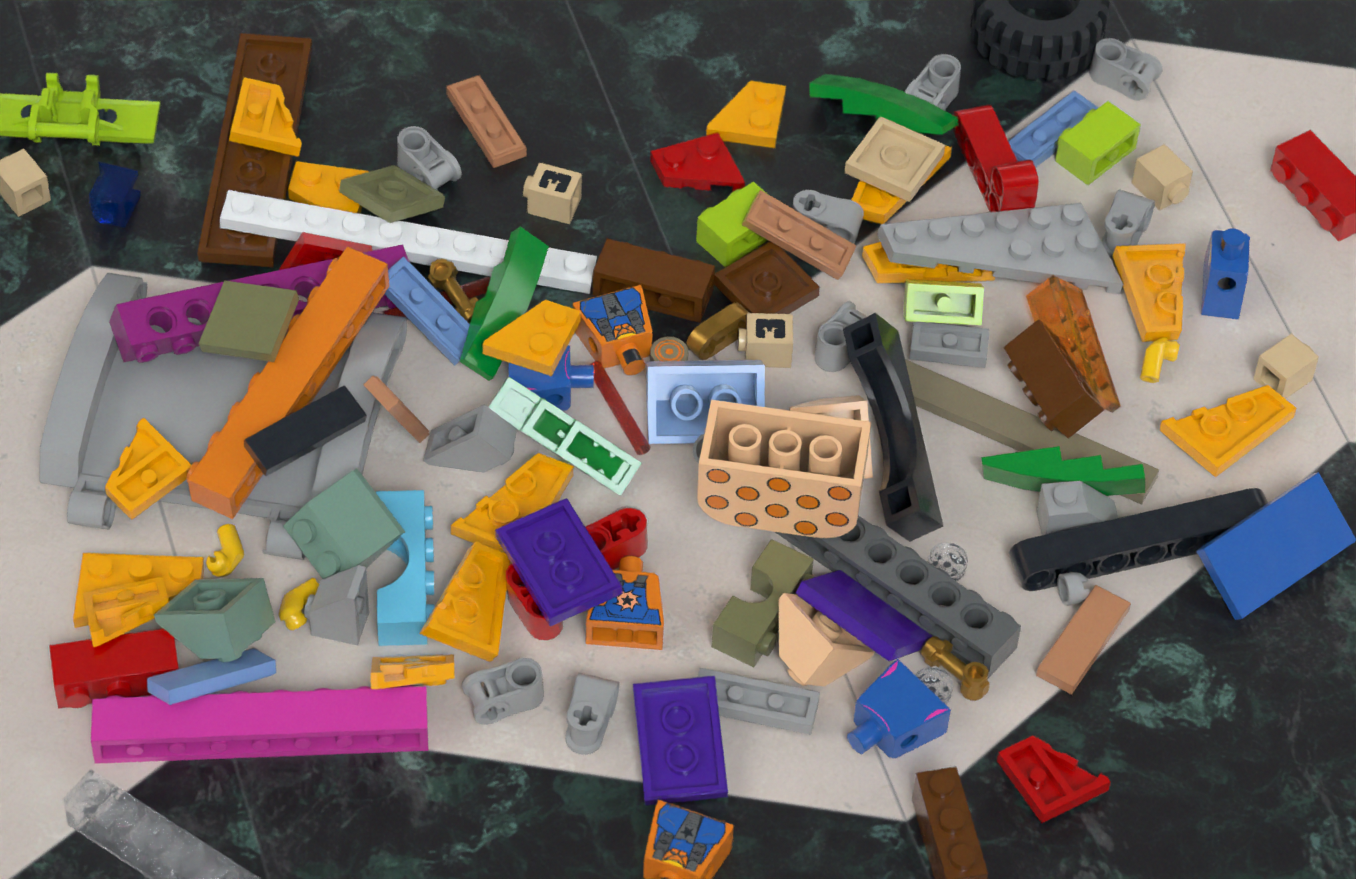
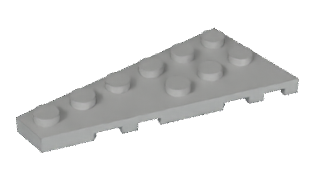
[877,203,1124,294]

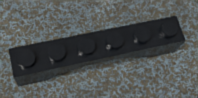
[843,313,943,542]

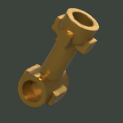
[428,259,478,324]
[921,636,990,701]

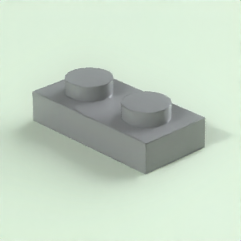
[910,322,989,368]

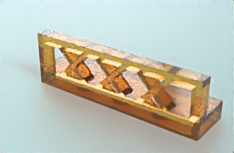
[1026,275,1121,413]

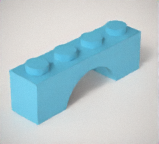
[376,490,435,646]

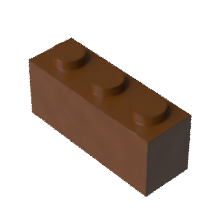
[593,239,715,323]
[1003,319,1104,439]
[912,766,988,879]

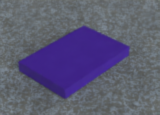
[495,498,623,627]
[796,570,933,661]
[633,676,728,805]

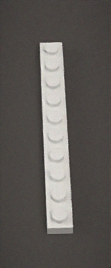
[220,190,597,294]

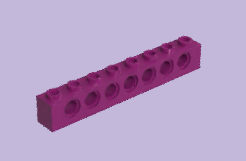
[109,244,409,363]

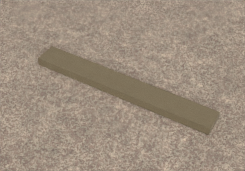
[905,359,1159,505]

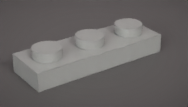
[698,668,820,735]

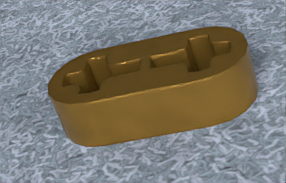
[686,303,749,360]

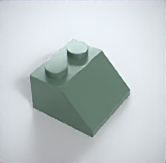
[283,469,405,579]
[154,578,275,662]

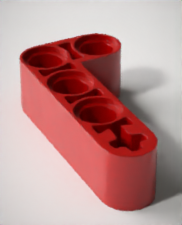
[953,104,1039,212]
[505,508,648,640]

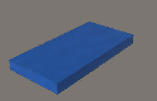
[1197,472,1356,620]

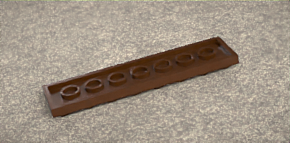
[197,33,313,267]

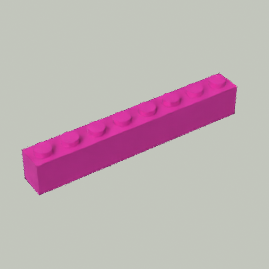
[91,685,428,764]

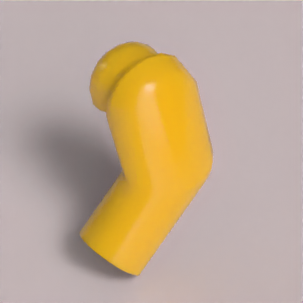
[1140,337,1180,383]
[206,524,244,577]
[278,578,319,631]

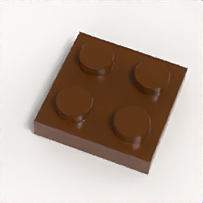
[714,242,820,314]

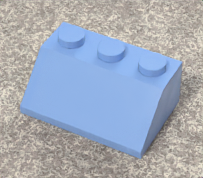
[646,360,765,444]

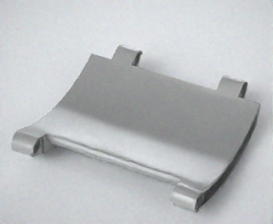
[40,273,407,560]

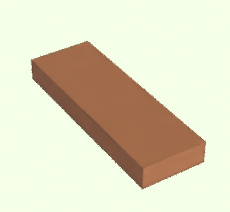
[447,75,526,168]
[741,190,857,280]
[363,375,430,443]
[1036,585,1131,695]

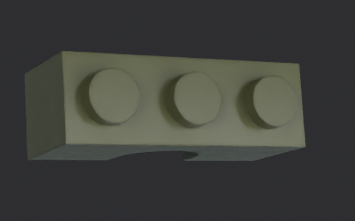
[712,539,814,668]

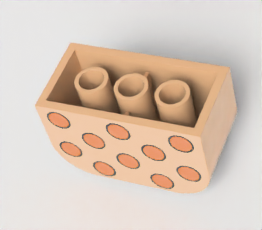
[697,400,871,538]

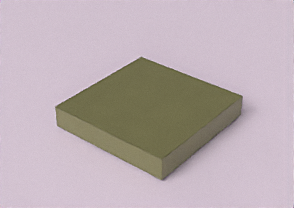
[339,165,445,223]
[199,281,299,362]

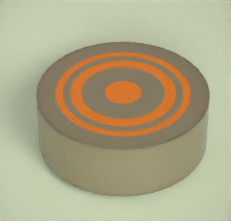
[650,337,689,361]

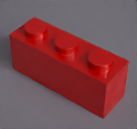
[1270,130,1356,242]
[49,629,179,709]

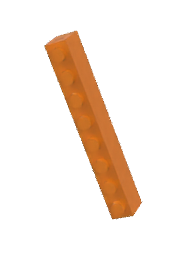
[187,246,390,519]

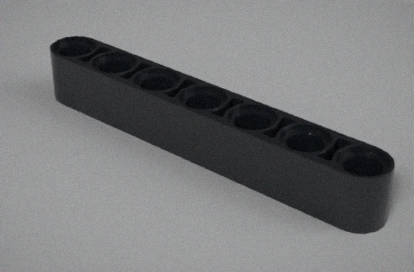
[1009,488,1268,591]

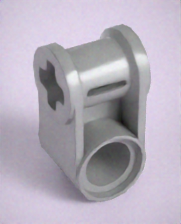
[1089,38,1162,100]
[905,54,961,111]
[397,126,462,190]
[1102,189,1155,259]
[793,190,864,244]
[815,301,867,372]
[462,658,544,725]
[566,673,620,755]

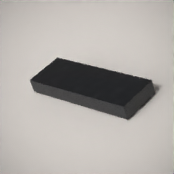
[244,385,367,476]

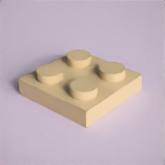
[845,116,945,202]

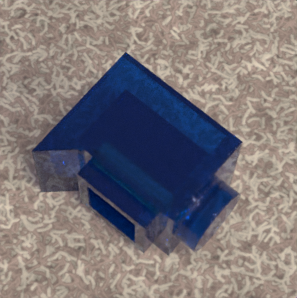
[89,162,141,228]

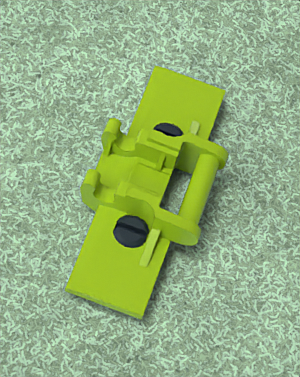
[0,73,161,145]

